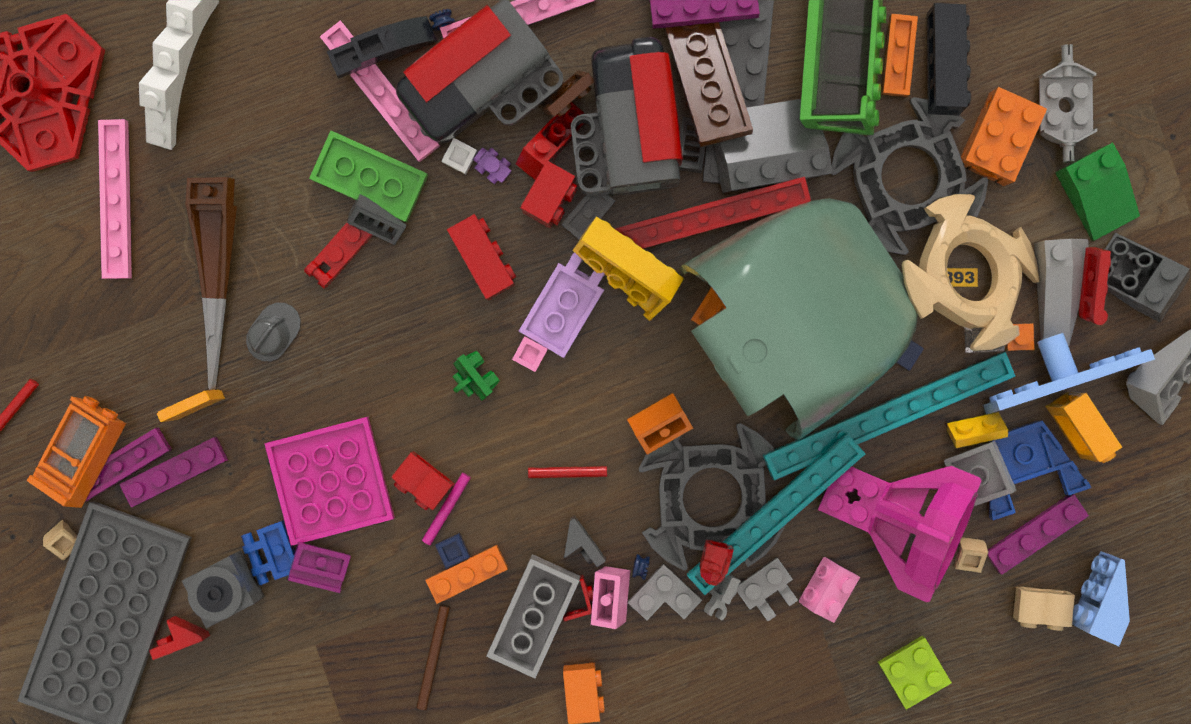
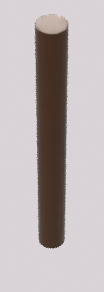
[416,605,450,710]

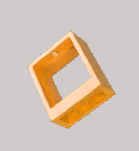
[1046,392,1122,463]

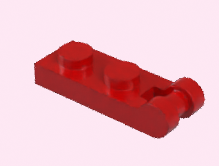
[304,223,373,289]
[1079,247,1111,325]

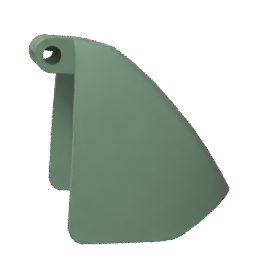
[679,198,918,439]

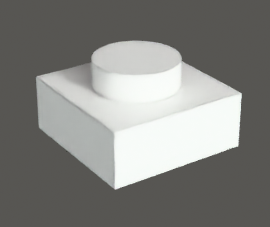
[442,138,478,175]

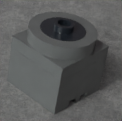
[182,550,265,629]

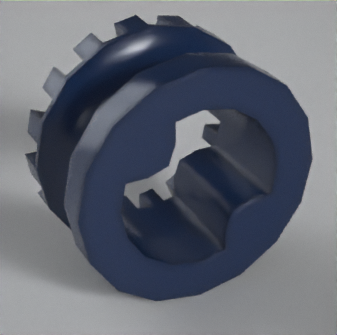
[429,9,455,31]
[632,554,650,580]

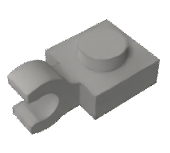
[704,574,740,620]

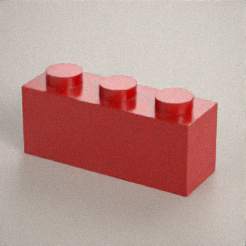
[447,214,516,300]

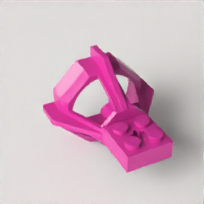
[818,466,982,602]

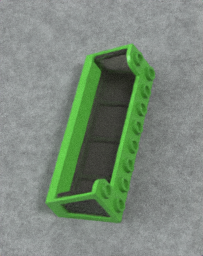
[800,0,886,135]

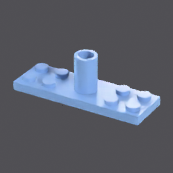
[983,333,1155,415]

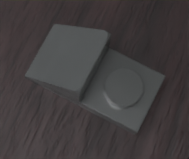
[564,515,606,567]

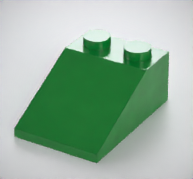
[1055,143,1140,241]

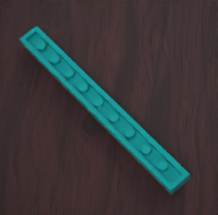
[763,352,1015,480]

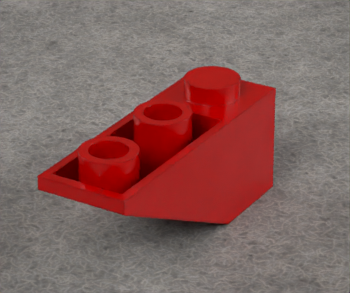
[516,102,585,180]

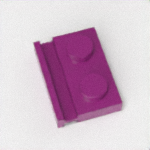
[287,542,351,593]

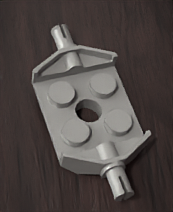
[1039,44,1097,163]

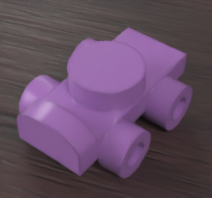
[473,148,512,184]

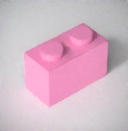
[591,566,630,629]

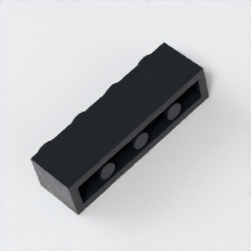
[927,3,971,116]

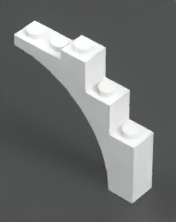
[139,0,219,150]

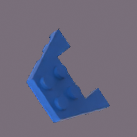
[989,420,1091,520]

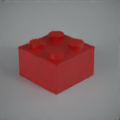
[520,161,578,229]

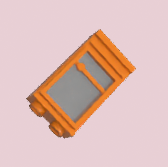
[27,396,126,508]

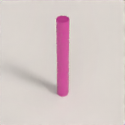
[422,472,471,545]

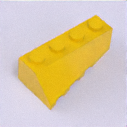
[572,216,684,321]

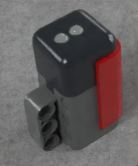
[396,0,563,144]

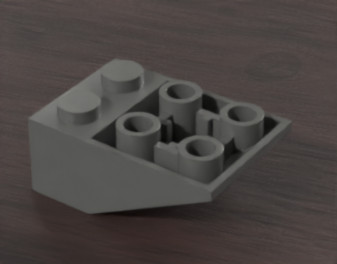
[1104,233,1190,323]

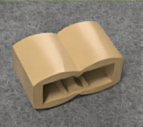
[1013,587,1075,631]

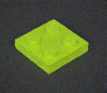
[878,635,951,710]

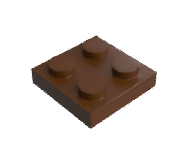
[539,71,594,117]

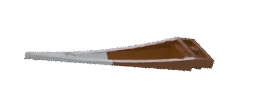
[185,177,237,390]

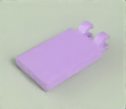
[519,252,605,358]

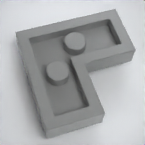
[628,563,702,620]

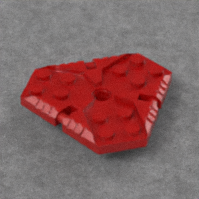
[0,14,105,172]

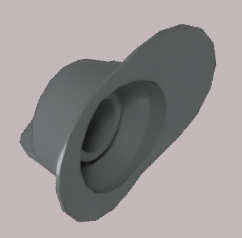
[246,303,301,361]

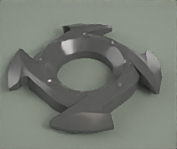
[831,97,988,255]
[639,423,786,570]

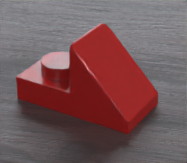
[149,616,210,660]

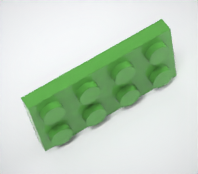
[309,131,428,223]

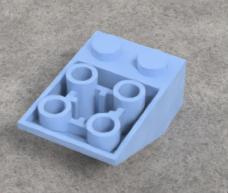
[1072,551,1130,646]

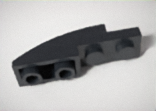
[327,16,437,79]

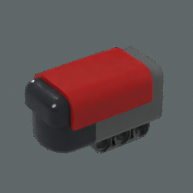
[571,37,683,196]

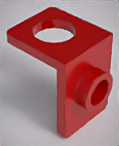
[563,575,594,621]

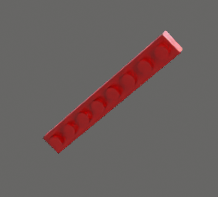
[615,176,811,249]

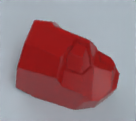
[700,540,734,586]

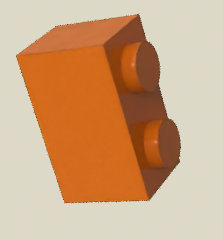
[627,393,693,455]
[563,662,605,724]

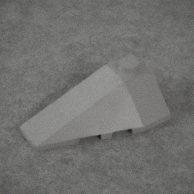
[1034,239,1089,346]
[1126,329,1191,425]

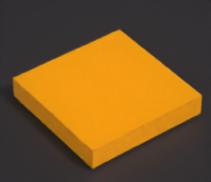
[157,390,225,422]

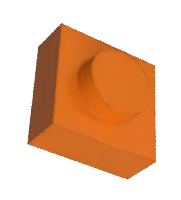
[1005,324,1034,351]

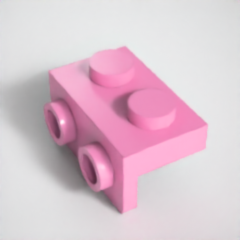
[799,557,860,623]

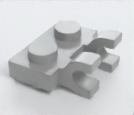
[737,557,798,621]

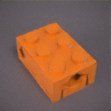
[961,87,1047,186]

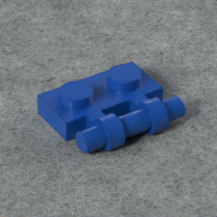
[241,520,295,585]

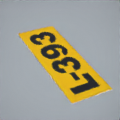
[947,268,978,287]

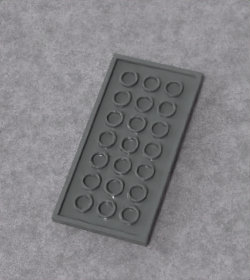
[18,501,192,724]

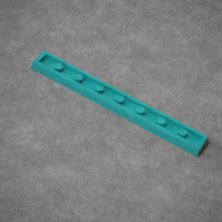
[687,433,865,595]

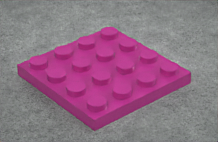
[264,416,395,546]

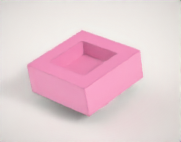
[512,336,548,372]

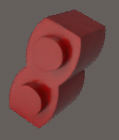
[391,451,455,510]

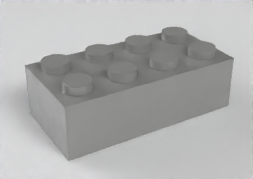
[486,554,580,678]

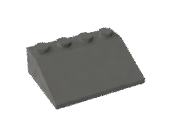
[714,99,833,193]

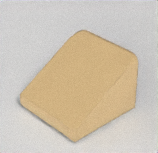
[43,520,77,561]
[954,537,988,573]

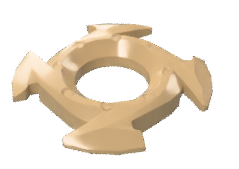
[902,194,1040,351]

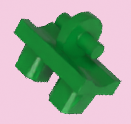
[452,351,500,401]

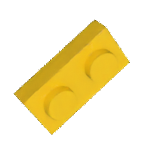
[947,412,1008,448]

